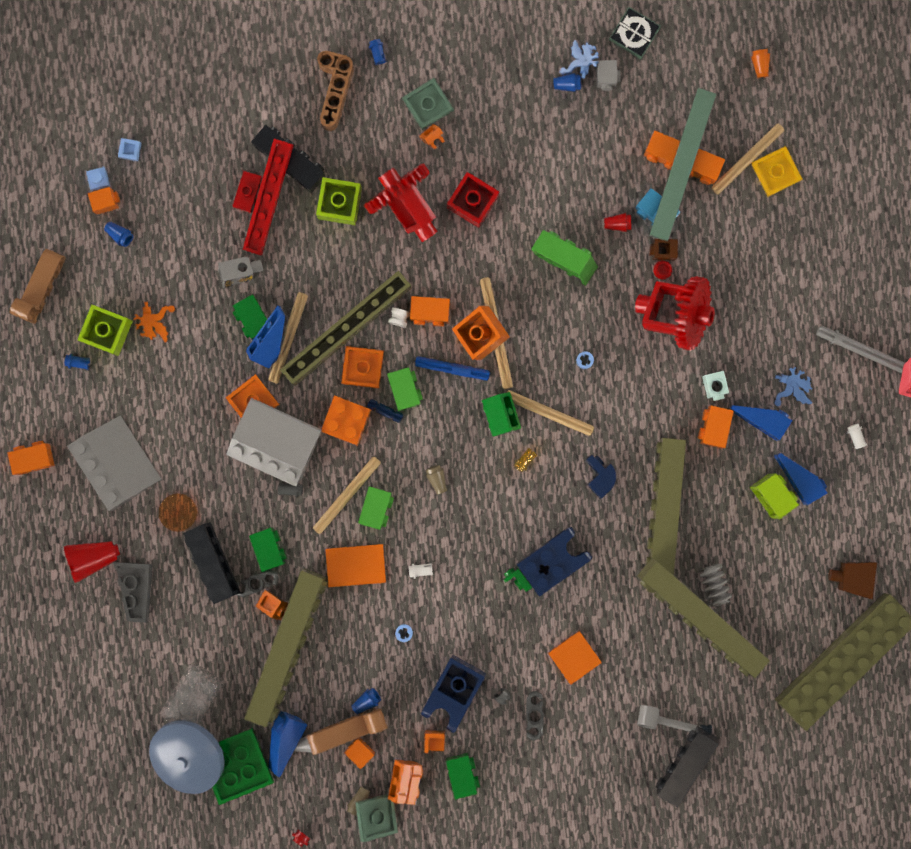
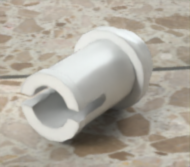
[847,424,867,449]
[409,563,433,579]

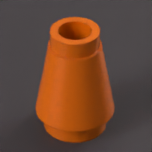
[751,49,770,78]

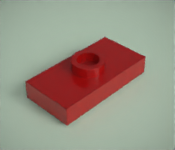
[232,171,262,213]

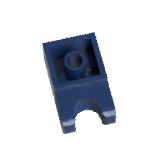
[517,527,593,597]
[421,655,487,733]

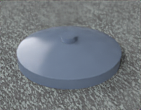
[149,720,224,794]

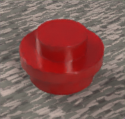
[653,260,672,280]
[292,830,310,847]

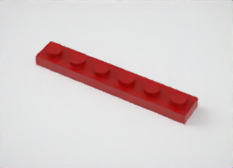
[242,139,294,255]

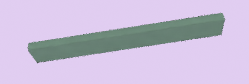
[649,88,716,241]

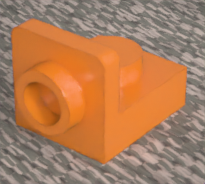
[255,590,288,621]

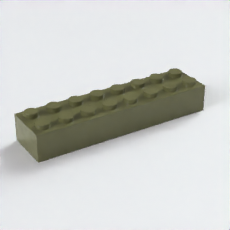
[244,569,328,727]
[774,593,911,731]

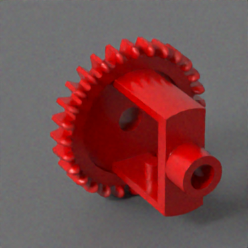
[364,163,438,242]
[635,276,715,351]

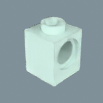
[702,371,729,401]

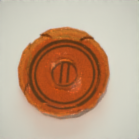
[159,493,198,532]

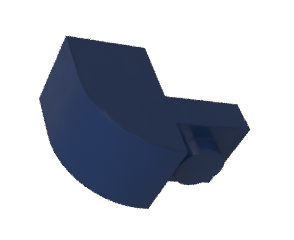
[585,455,616,499]

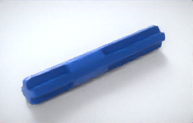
[415,356,490,381]

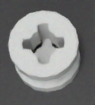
[388,307,410,328]

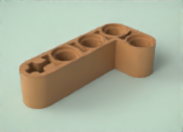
[317,51,354,131]
[10,249,65,324]
[307,708,388,755]

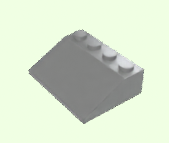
[226,398,322,486]
[67,415,162,511]

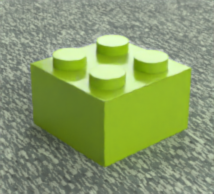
[316,177,362,226]
[77,305,133,356]
[750,473,799,519]

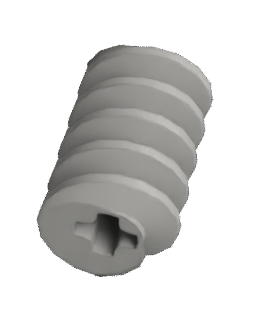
[700,564,732,607]

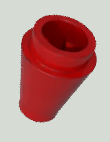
[604,213,632,232]

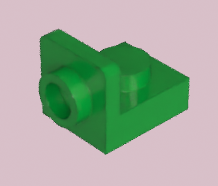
[503,567,532,592]

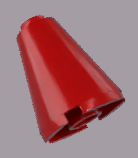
[64,541,120,583]

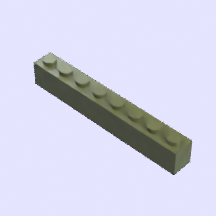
[280,271,412,386]
[645,438,686,593]
[637,559,770,678]

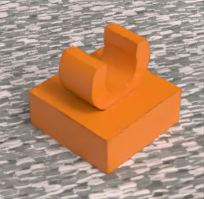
[419,124,444,149]

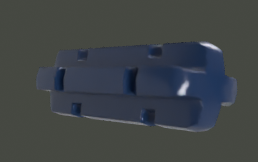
[367,399,403,423]

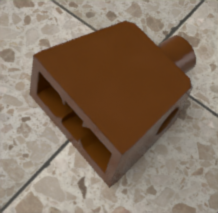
[828,562,877,599]

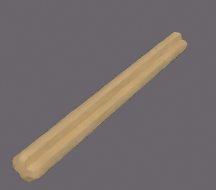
[480,277,513,389]

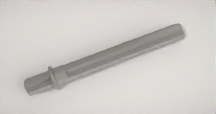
[816,326,905,373]

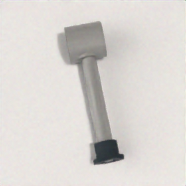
[637,705,712,734]

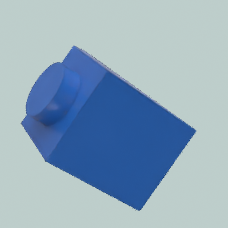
[246,305,285,369]
[729,405,792,441]
[774,453,827,505]
[269,711,307,777]

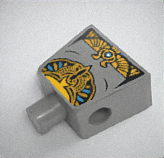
[218,257,263,288]

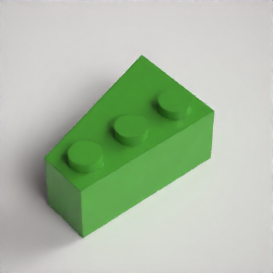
[531,230,598,286]

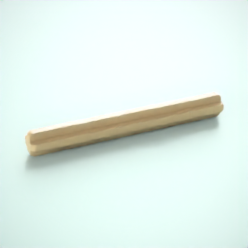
[711,124,784,195]
[268,292,308,384]
[507,390,594,436]
[313,457,381,534]

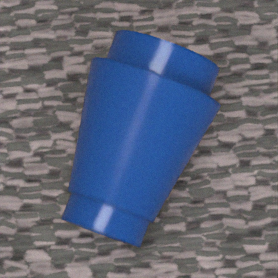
[554,73,581,92]
[104,221,133,247]
[351,688,381,714]

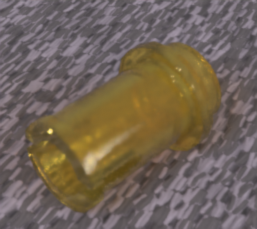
[513,448,537,473]

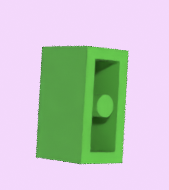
[387,367,423,411]
[358,486,394,530]

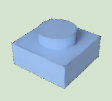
[118,138,142,162]
[86,167,110,191]

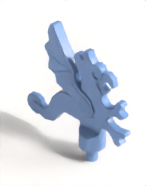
[559,40,599,78]
[775,367,812,406]

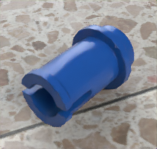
[369,39,387,65]
[64,354,90,370]

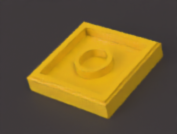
[751,146,803,197]

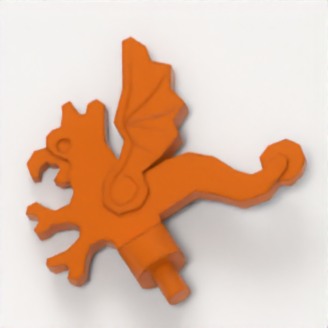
[133,302,175,342]

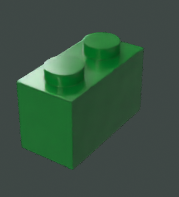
[232,294,267,340]
[482,392,521,437]
[249,527,287,572]
[446,753,480,800]

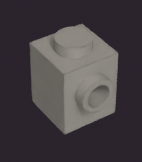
[596,60,621,91]

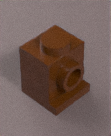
[649,239,678,261]

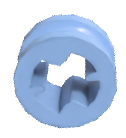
[576,351,594,369]
[395,624,413,642]

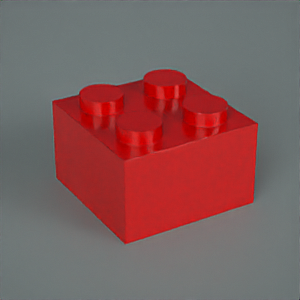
[447,172,500,228]

